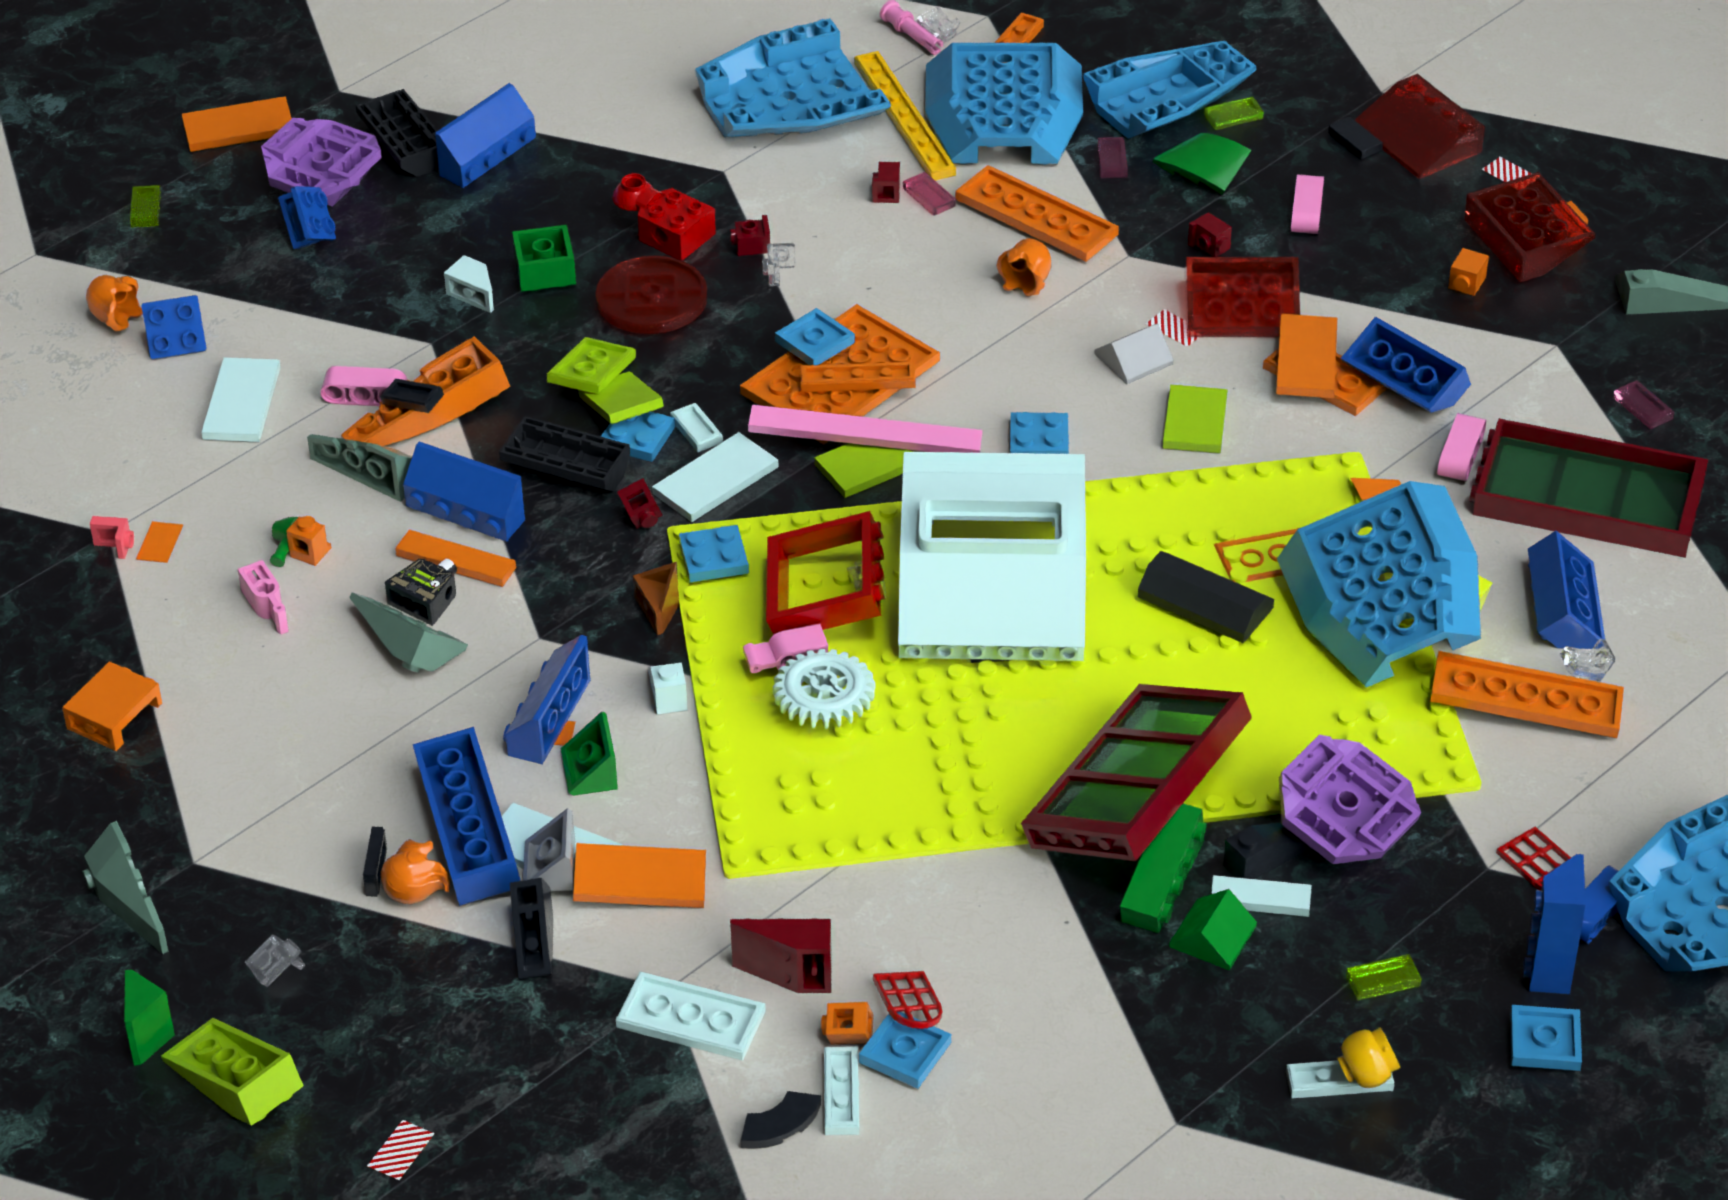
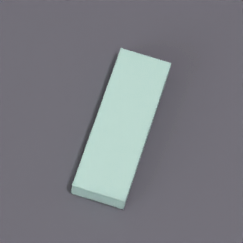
[1212,875,1311,917]
[824,1046,859,1135]
[1286,1060,1394,1099]

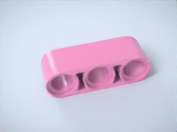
[1291,174,1324,234]
[321,366,407,406]
[1437,413,1486,481]

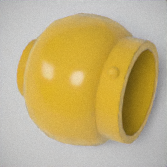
[1337,1027,1401,1088]

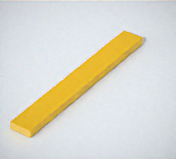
[854,51,956,181]

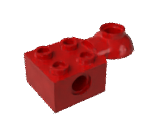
[612,173,716,261]

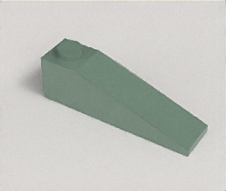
[1614,269,1728,315]
[307,434,412,502]
[349,592,468,673]
[82,821,169,954]

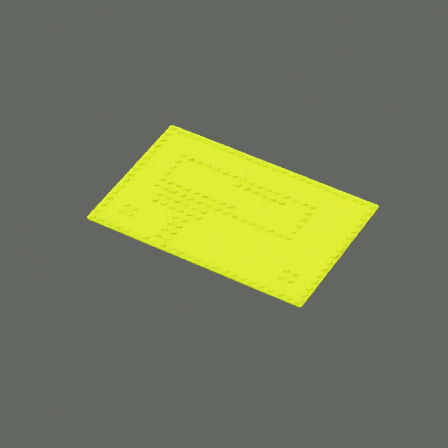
[667,452,1482,879]

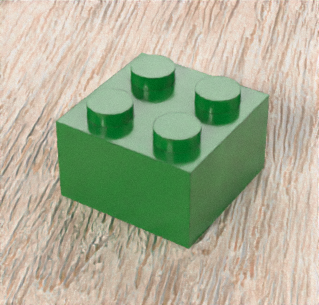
[512,225,576,292]

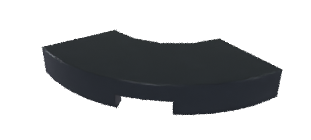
[741,1091,821,1149]

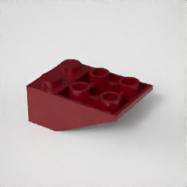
[730,918,832,993]

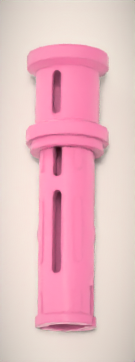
[880,0,943,55]

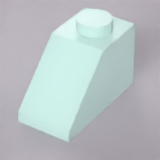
[444,255,494,313]
[648,663,688,715]

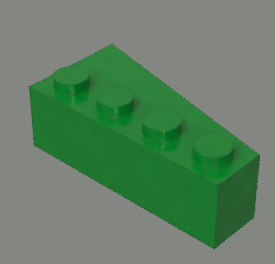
[1120,803,1207,934]

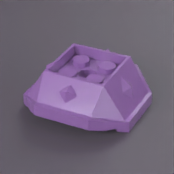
[261,118,382,207]
[1279,734,1421,864]

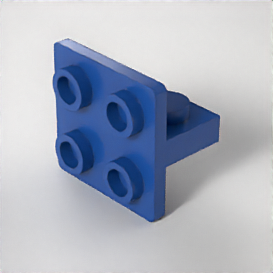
[278,186,336,249]
[142,295,207,359]

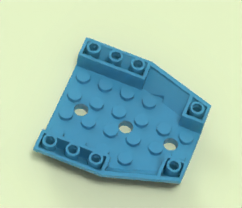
[695,18,891,137]
[925,43,1083,165]
[1277,481,1481,688]
[1609,795,1728,971]

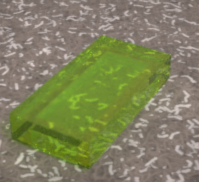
[1204,97,1264,130]
[130,185,161,228]
[1346,954,1422,1000]

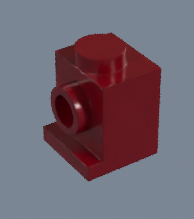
[872,161,900,203]
[1188,212,1232,258]
[730,215,771,256]
[617,478,663,529]

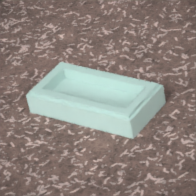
[670,403,723,452]

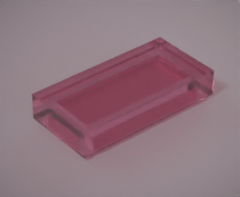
[1097,137,1128,178]
[903,172,956,216]
[1613,380,1674,429]

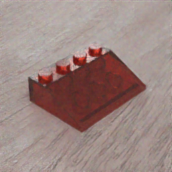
[1355,73,1485,179]
[1464,172,1596,282]
[1184,257,1300,337]

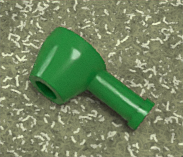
[270,516,298,567]

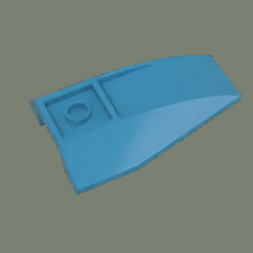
[1083,41,1256,139]

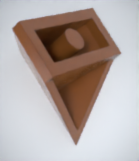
[633,562,679,635]

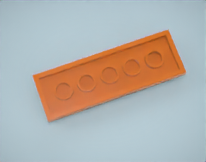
[955,165,1119,262]
[1430,651,1624,738]

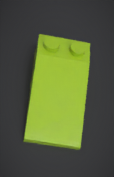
[161,1018,304,1126]

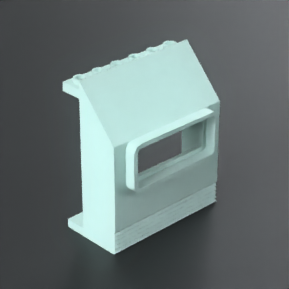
[898,452,1086,661]

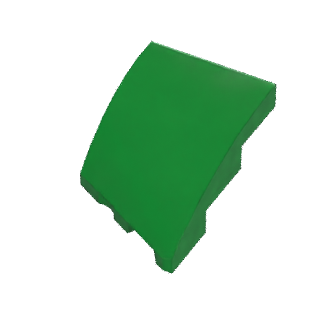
[1152,133,1251,195]

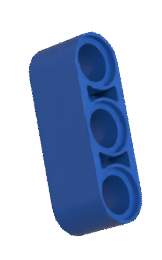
[1580,865,1619,944]

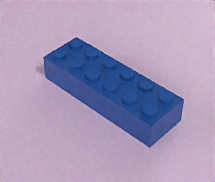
[412,727,521,906]

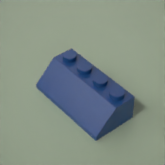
[435,83,536,188]
[1341,316,1471,413]
[403,441,525,542]
[1527,531,1606,649]
[503,635,591,765]
[1523,854,1586,994]

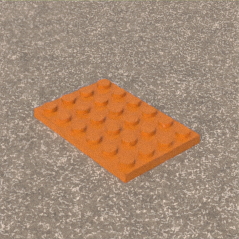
[740,304,940,445]

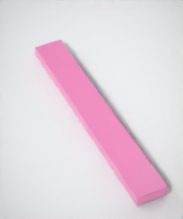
[748,405,983,453]

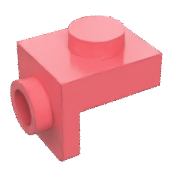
[90,516,134,559]

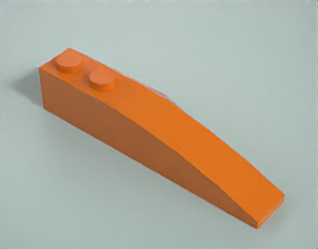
[341,336,510,446]

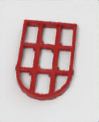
[1496,826,1571,890]
[872,971,943,1029]

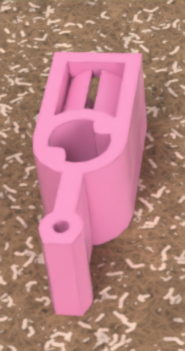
[238,560,289,635]
[743,624,828,673]

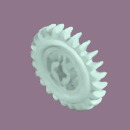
[772,649,876,729]

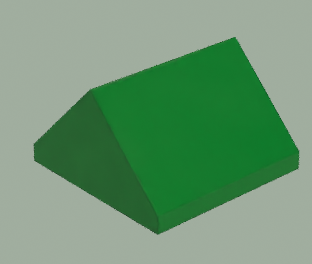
[560,711,618,796]
[1169,889,1257,970]
[124,969,175,1066]

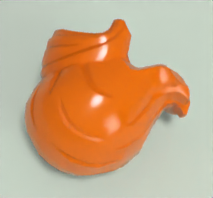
[996,238,1051,296]
[86,275,143,331]
[381,839,451,904]

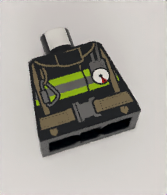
[385,559,457,626]

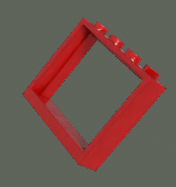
[766,511,885,635]

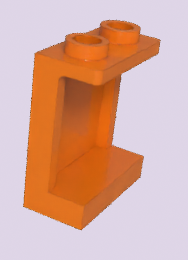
[62,661,162,751]

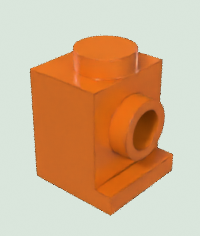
[286,516,332,566]
[821,1002,874,1045]

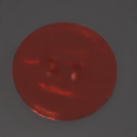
[596,256,708,334]

